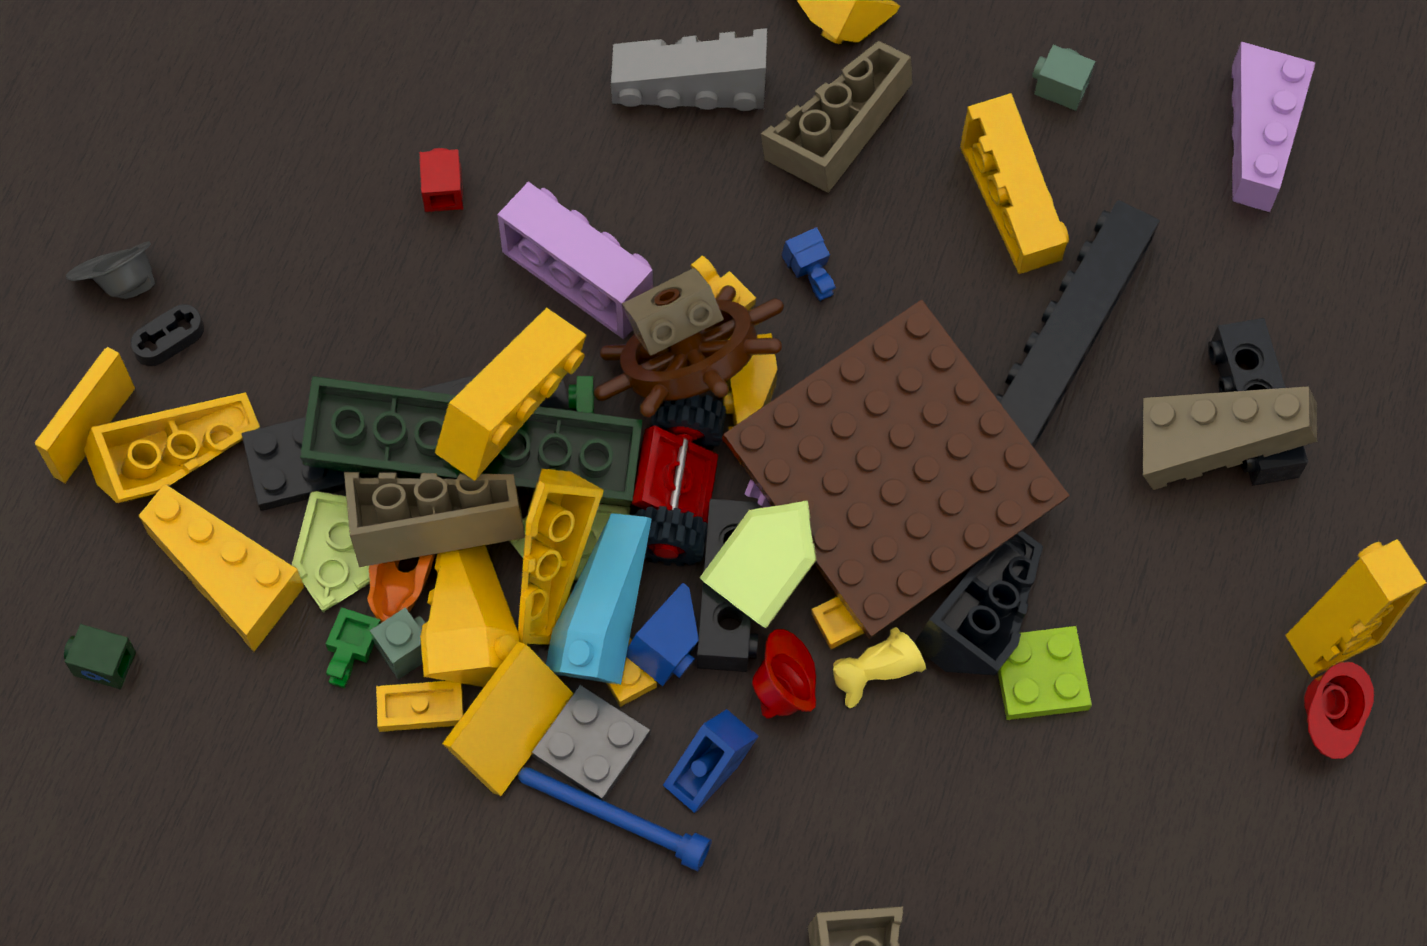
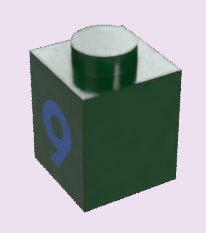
[64,624,136,690]

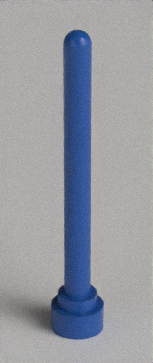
[518,767,712,872]

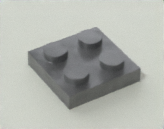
[532,685,650,801]

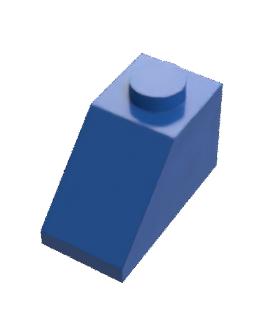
[626,583,699,686]
[663,709,759,813]

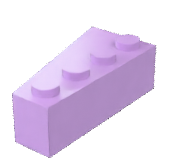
[1232,42,1315,212]

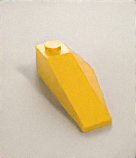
[797,0,900,44]
[84,392,260,503]
[518,468,604,645]
[420,545,519,687]

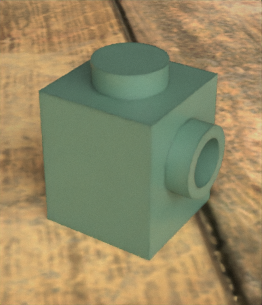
[1032,45,1096,111]
[370,607,425,680]

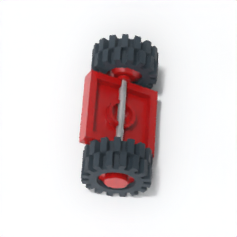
[632,395,726,566]

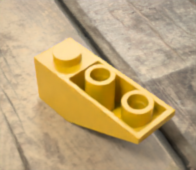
[723,333,777,430]

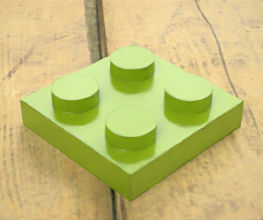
[998,626,1092,720]

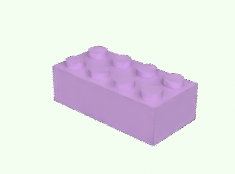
[497,182,653,339]

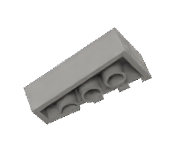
[611,28,767,111]

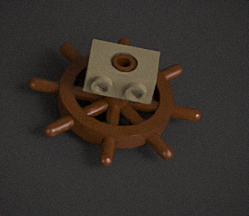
[594,268,784,417]

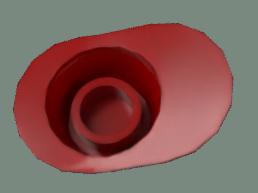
[752,629,816,719]
[1304,662,1374,759]

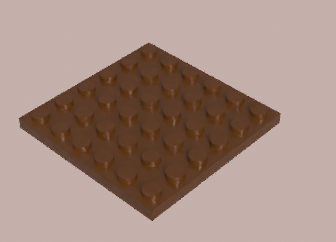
[722,299,1070,639]

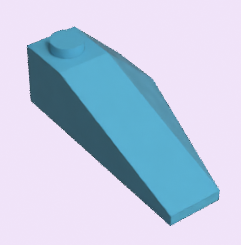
[546,513,652,685]

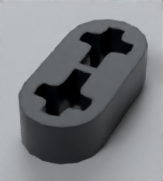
[131,304,204,366]

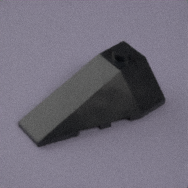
[914,531,1043,675]

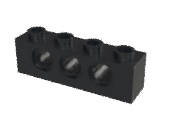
[1208,318,1308,486]
[697,499,759,672]

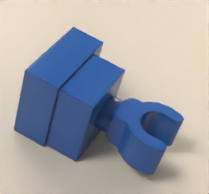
[781,227,836,301]

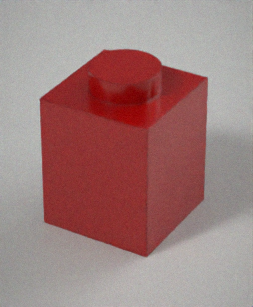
[419,148,464,212]

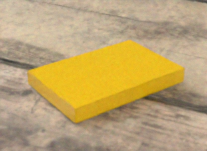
[35,347,135,483]
[442,642,574,796]

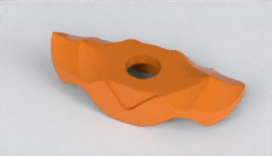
[367,554,436,623]

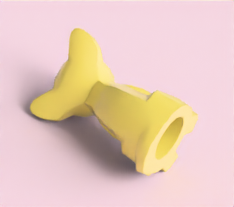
[833,627,926,708]

